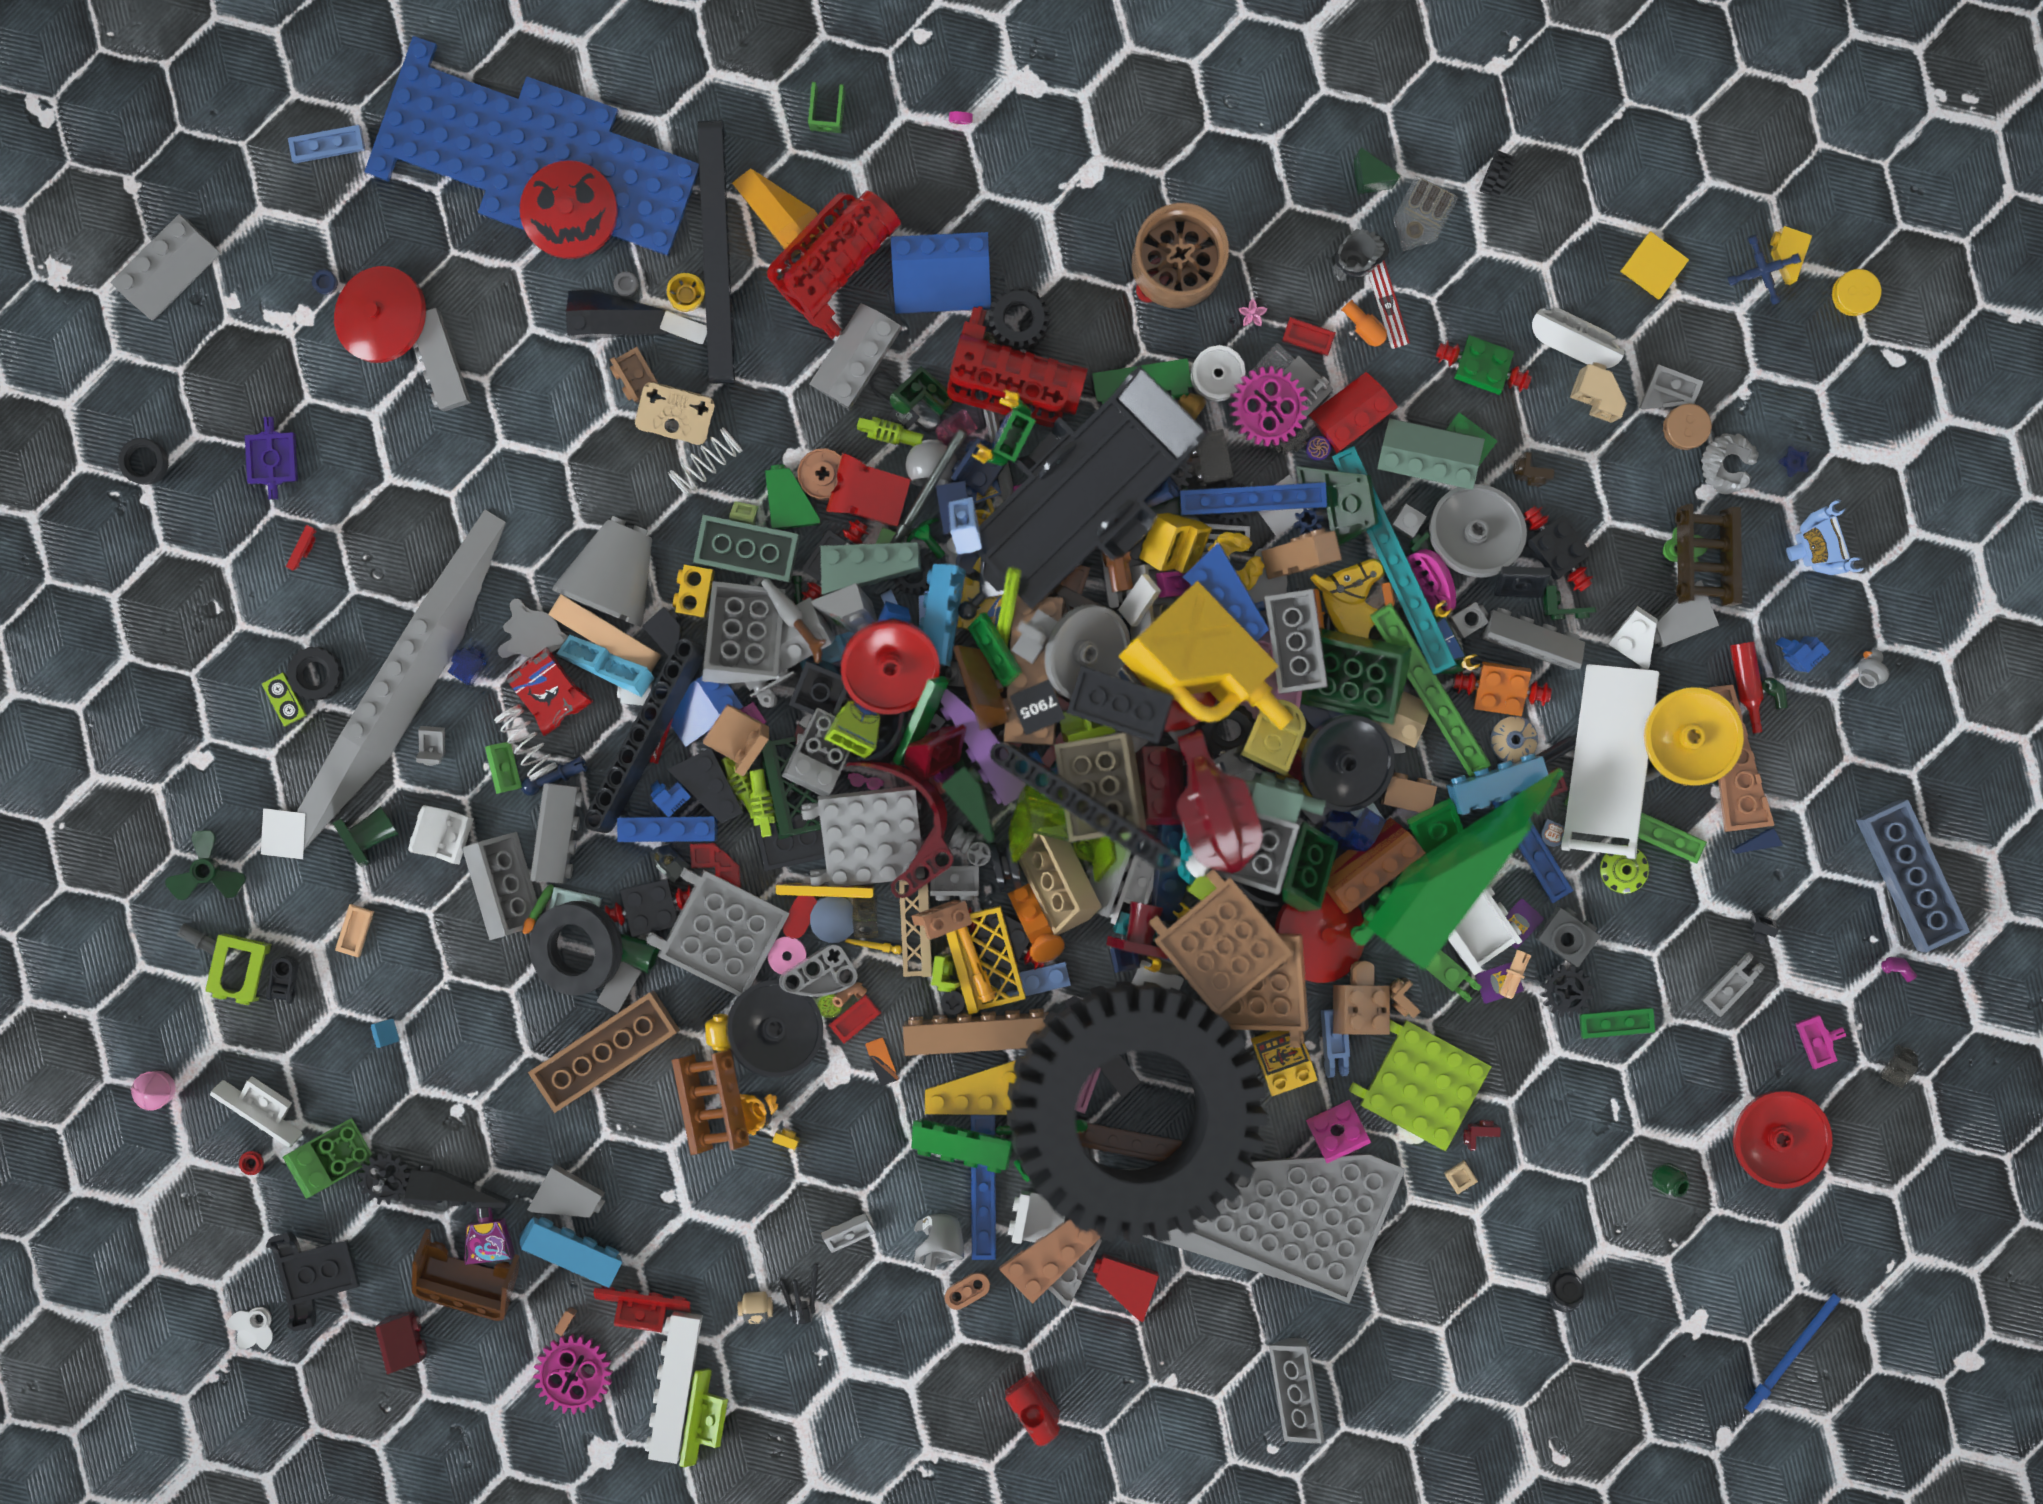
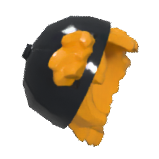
[740,1092,778,1135]

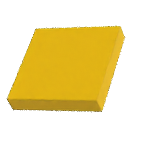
[1620,231,1689,300]

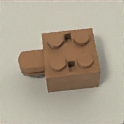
[1333,961,1390,1035]

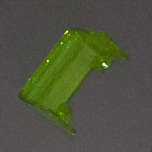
[1008,784,1117,882]

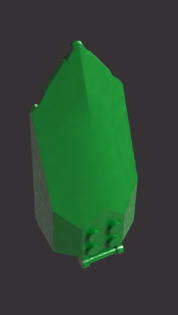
[1350,768,1564,969]

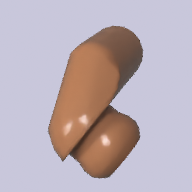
[832,982,867,1007]

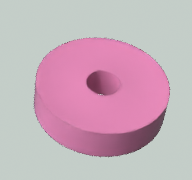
[768,936,807,975]

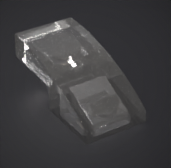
[1246,343,1295,397]

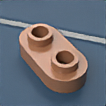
[945,1272,990,1310]

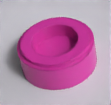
[949,111,973,125]

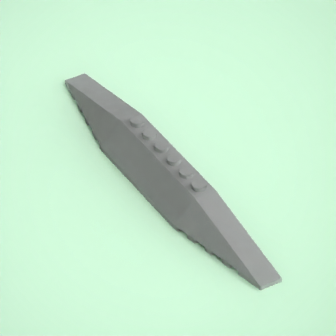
[297,510,506,850]

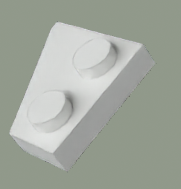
[1609,606,1658,670]

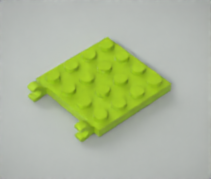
[1349,1020,1492,1151]

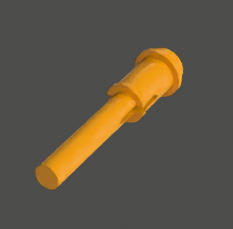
[958,926,996,1003]

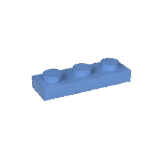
[288,125,365,164]

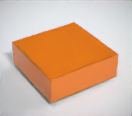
[1381,582,1396,607]

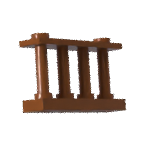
[672,1049,750,1155]

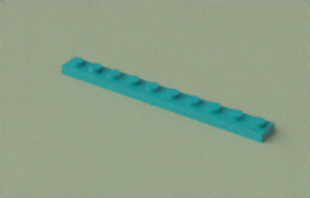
[1332,446,1457,675]

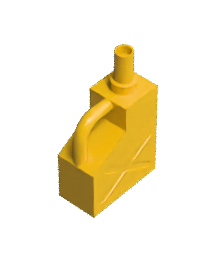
[1118,581,1294,730]

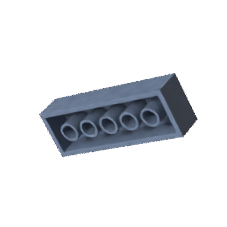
[1856,799,1970,953]

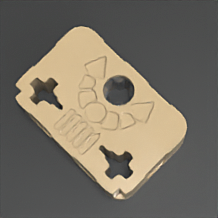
[635,382,714,445]

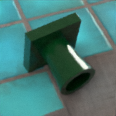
[332,806,398,868]

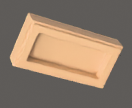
[335,904,374,957]

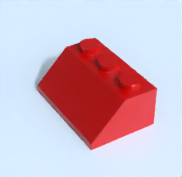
[1308,372,1398,454]

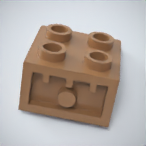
[703,704,769,776]

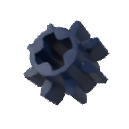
[1294,508,1323,535]

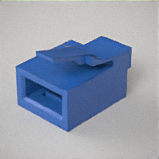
[1775,636,1830,672]
[650,780,692,817]

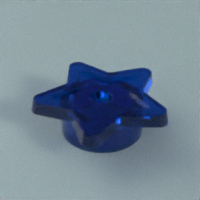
[1779,446,1809,477]

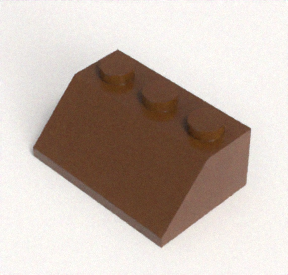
[953,645,1010,731]

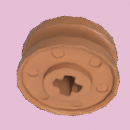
[797,448,841,501]

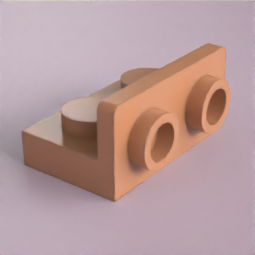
[912,900,972,939]

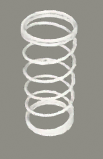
[668,427,743,497]
[494,704,557,781]

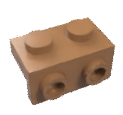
[610,347,658,404]
[1389,977,1421,1018]

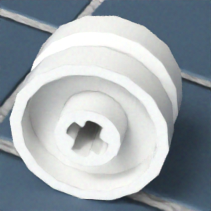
[1190,345,1246,402]

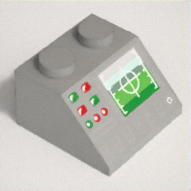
[812,583,878,634]

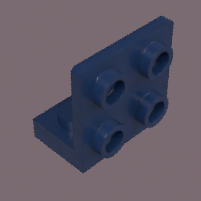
[951,437,1009,496]

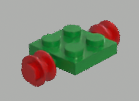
[1436,335,1532,395]

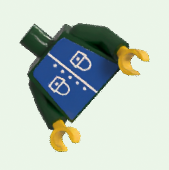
[1413,600,1480,675]

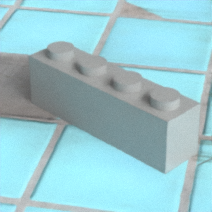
[415,308,471,412]

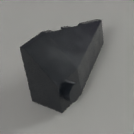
[566,290,668,340]

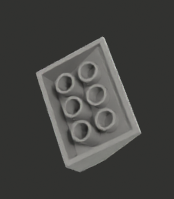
[702,581,785,684]

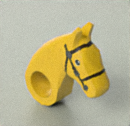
[1310,558,1385,638]

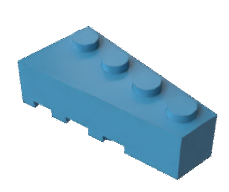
[1446,753,1548,815]

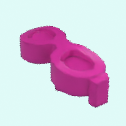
[848,773,884,790]

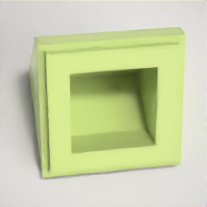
[729,501,758,525]

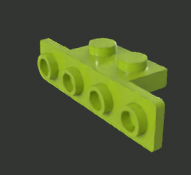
[679,1368,728,1467]

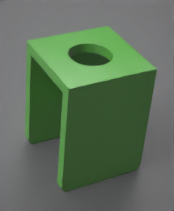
[808,82,845,133]

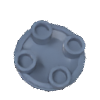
[810,896,857,943]

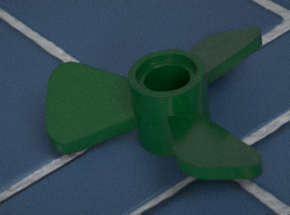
[165,830,246,900]

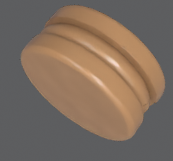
[1663,404,1712,450]

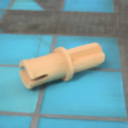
[1500,950,1531,999]

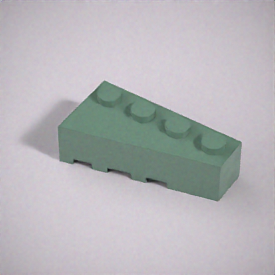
[821,542,921,596]

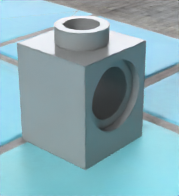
[1448,602,1489,639]

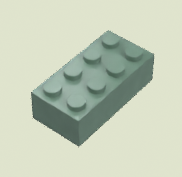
[693,515,800,583]

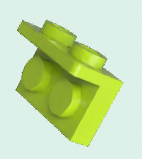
[931,954,961,992]

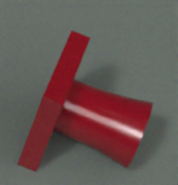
[1106,901,1168,959]

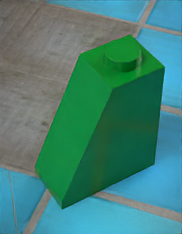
[765,465,822,530]

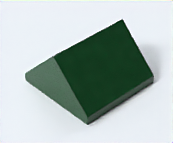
[1353,147,1401,195]

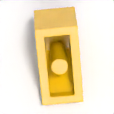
[1770,226,1812,285]

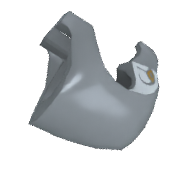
[914,1214,964,1271]

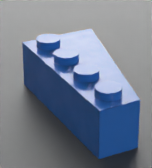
[1183,542,1269,642]

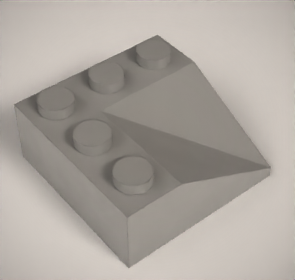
[1209,813,1303,894]

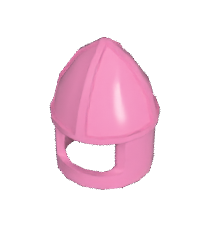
[131,1071,175,1110]

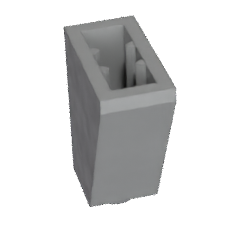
[1654,580,1719,647]
[527,1164,605,1217]

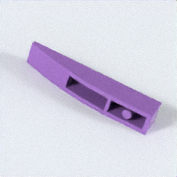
[940,689,1030,806]

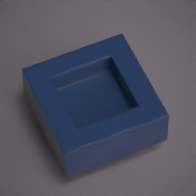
[1110,948,1140,973]

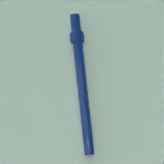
[1744,1293,1841,1413]

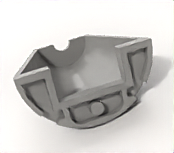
[552,516,652,627]

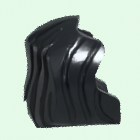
[1546,1269,1585,1313]

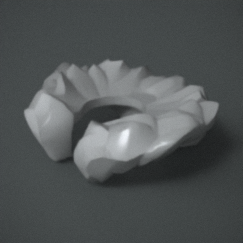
[1701,433,1759,495]

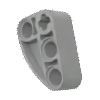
[779,945,857,997]

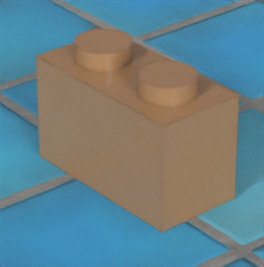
[1381,772,1437,813]

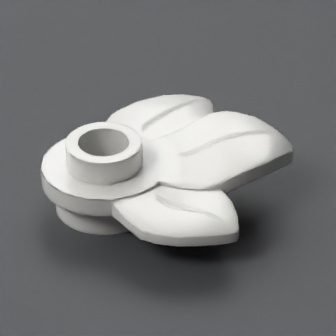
[226,1307,273,1350]

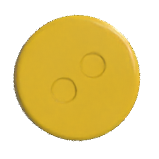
[1832,269,1881,316]

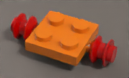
[1453,662,1552,716]

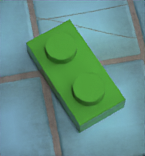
[485,742,522,794]

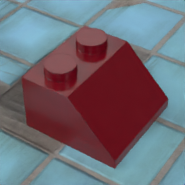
[904,724,966,781]
[375,1310,427,1374]

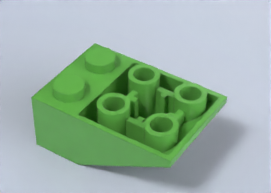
[283,1118,373,1199]

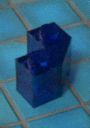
[1319,807,1386,852]

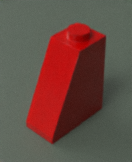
[1093,1253,1159,1322]

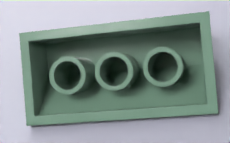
[1377,418,1485,490]

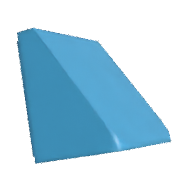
[371,1019,399,1048]

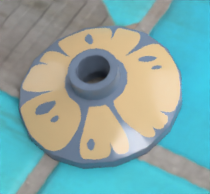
[1490,716,1538,764]

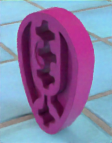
[1407,549,1456,613]

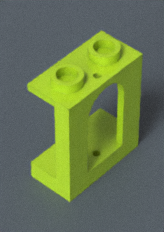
[205,933,272,1005]

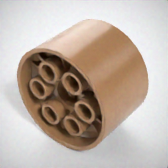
[1132,203,1229,309]

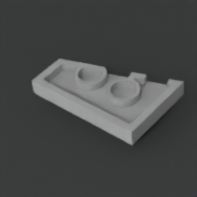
[1048,1238,1102,1309]

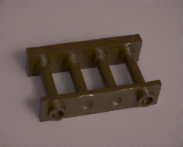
[1675,504,1742,607]

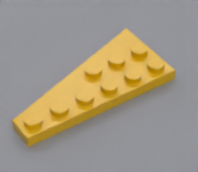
[925,1057,1024,1115]

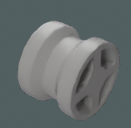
[948,825,976,854]
[967,842,991,866]

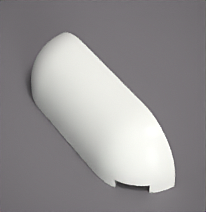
[1532,307,1624,368]

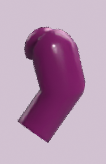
[1881,956,1917,982]

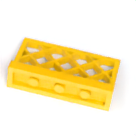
[946,906,1026,1015]

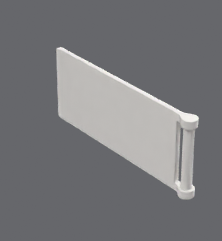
[1561,664,1660,859]

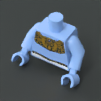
[1786,499,1864,575]

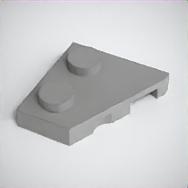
[1639,364,1704,409]

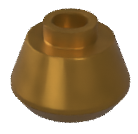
[1178,393,1207,420]

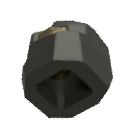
[651,845,691,883]

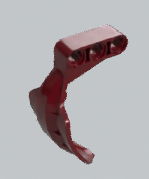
[1177,729,1263,873]
[846,762,954,898]

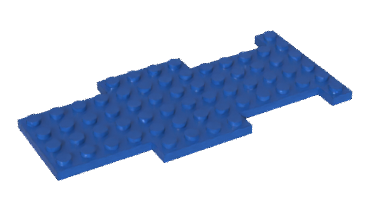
[364,36,699,256]

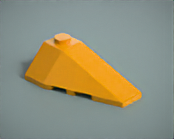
[732,168,828,259]

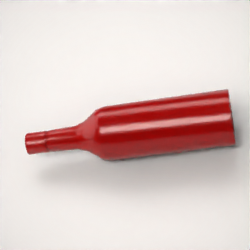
[1730,641,1764,734]

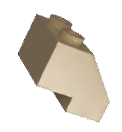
[1570,362,1627,423]

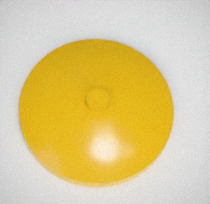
[1644,688,1744,786]

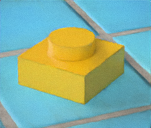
[772,1128,800,1150]

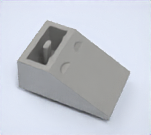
[782,708,850,796]

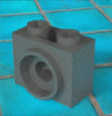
[1535,906,1600,967]

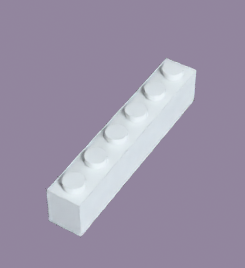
[645,1311,703,1464]

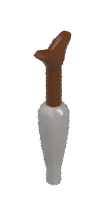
[761,578,826,663]

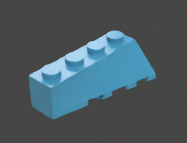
[919,564,966,666]
[519,1217,622,1288]

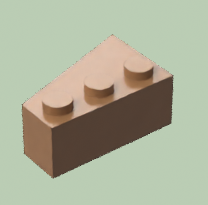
[1261,528,1342,579]

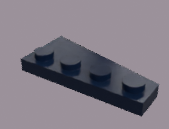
[1152,825,1187,921]

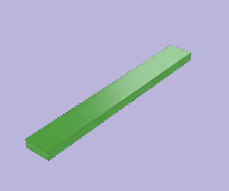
[1370,603,1491,777]

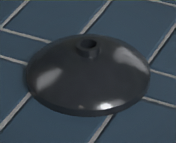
[850,711,906,762]

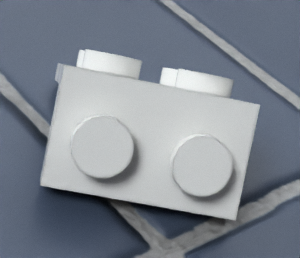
[409,805,474,865]
[1008,1190,1065,1244]

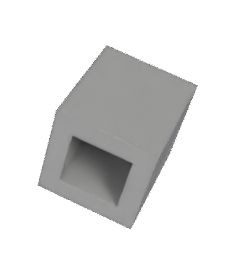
[1391,504,1427,539]

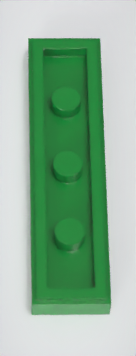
[893,676,949,766]

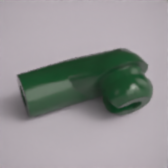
[1762,677,1788,709]

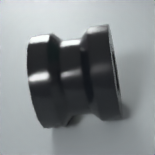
[941,990,965,1015]

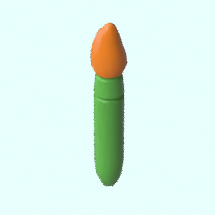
[523,884,554,934]

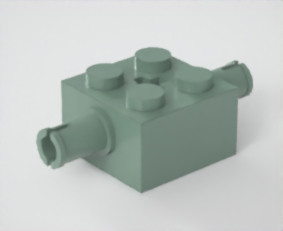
[1237,771,1326,823]

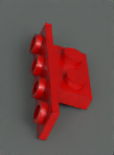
[594,1286,691,1333]

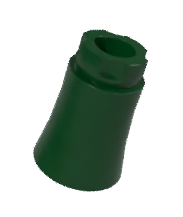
[620,934,660,974]

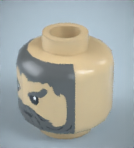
[738,1291,773,1324]

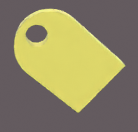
[1241,699,1306,775]

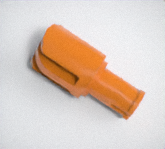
[1341,300,1387,347]

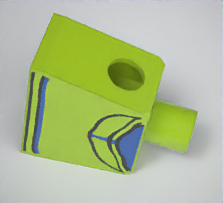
[824,701,880,758]

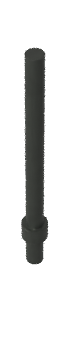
[890,427,968,543]

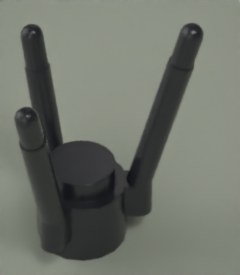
[779,1263,818,1324]

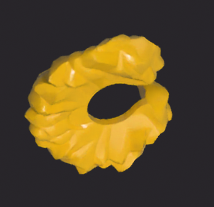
[1208,532,1264,591]

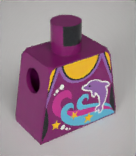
[465,1207,515,1265]

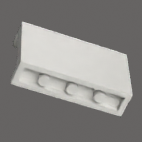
[1448,885,1522,975]

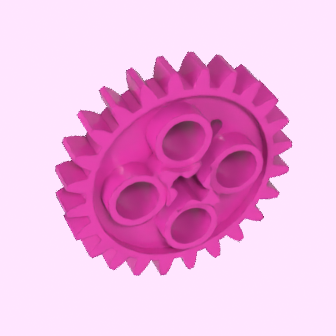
[1229,366,1308,446]
[533,1334,613,1414]

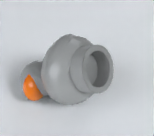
[1858,649,1889,688]

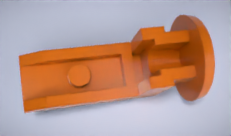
[1008,883,1065,963]

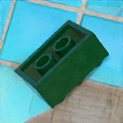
[1283,822,1339,912]

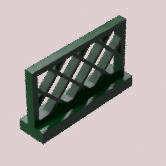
[760,737,822,839]

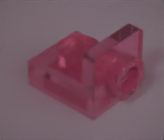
[935,409,978,446]

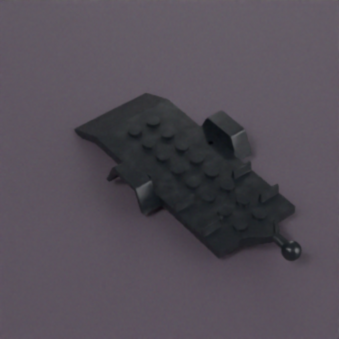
[958,366,1208,620]

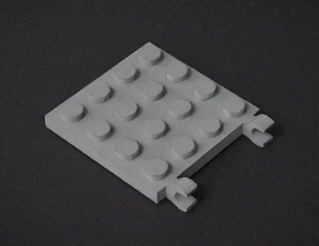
[802,786,925,886]
[646,867,790,996]

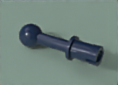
[521,756,588,796]

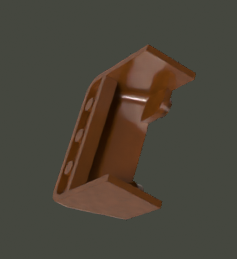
[412,1229,520,1321]

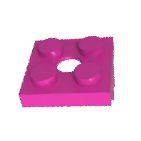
[1306,1100,1371,1163]

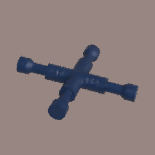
[1728,234,1801,305]

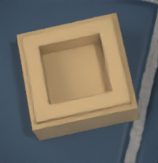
[1444,1160,1478,1194]

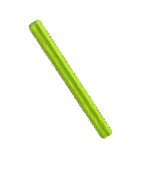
[993,567,1021,679]

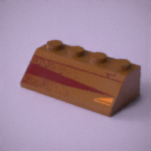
[1326,817,1425,914]

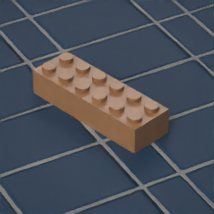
[1004,595,1065,746]
[528,990,680,1113]
[903,1008,1049,1056]

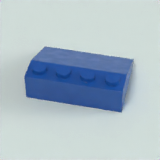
[891,232,991,314]

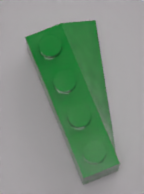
[911,1119,1013,1173]

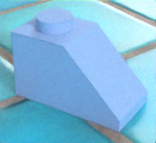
[949,497,982,554]

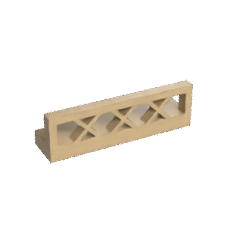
[899,879,932,977]

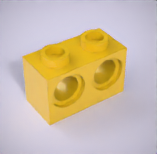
[672,565,715,619]

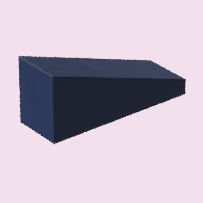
[1730,828,1783,854]

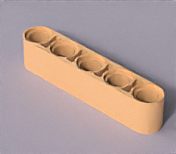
[548,594,662,672]

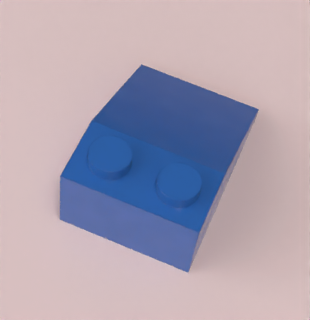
[671,676,746,747]

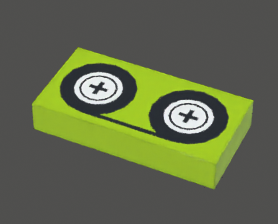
[262,673,307,727]

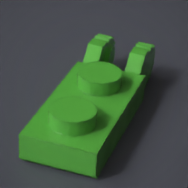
[1426,950,1482,1002]

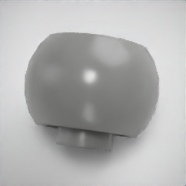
[905,440,957,488]

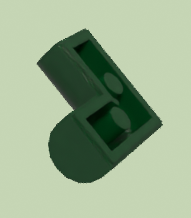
[890,366,955,417]

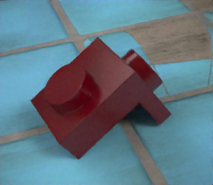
[1463,1120,1501,1151]

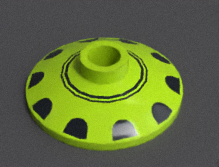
[1600,845,1649,893]

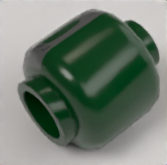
[1652,1163,1689,1199]

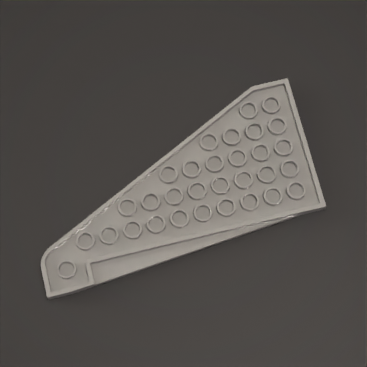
[1120,1153,1405,1303]

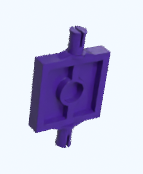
[245,417,298,500]

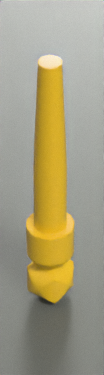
[845,938,902,955]

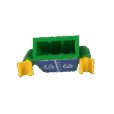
[972,389,1036,466]

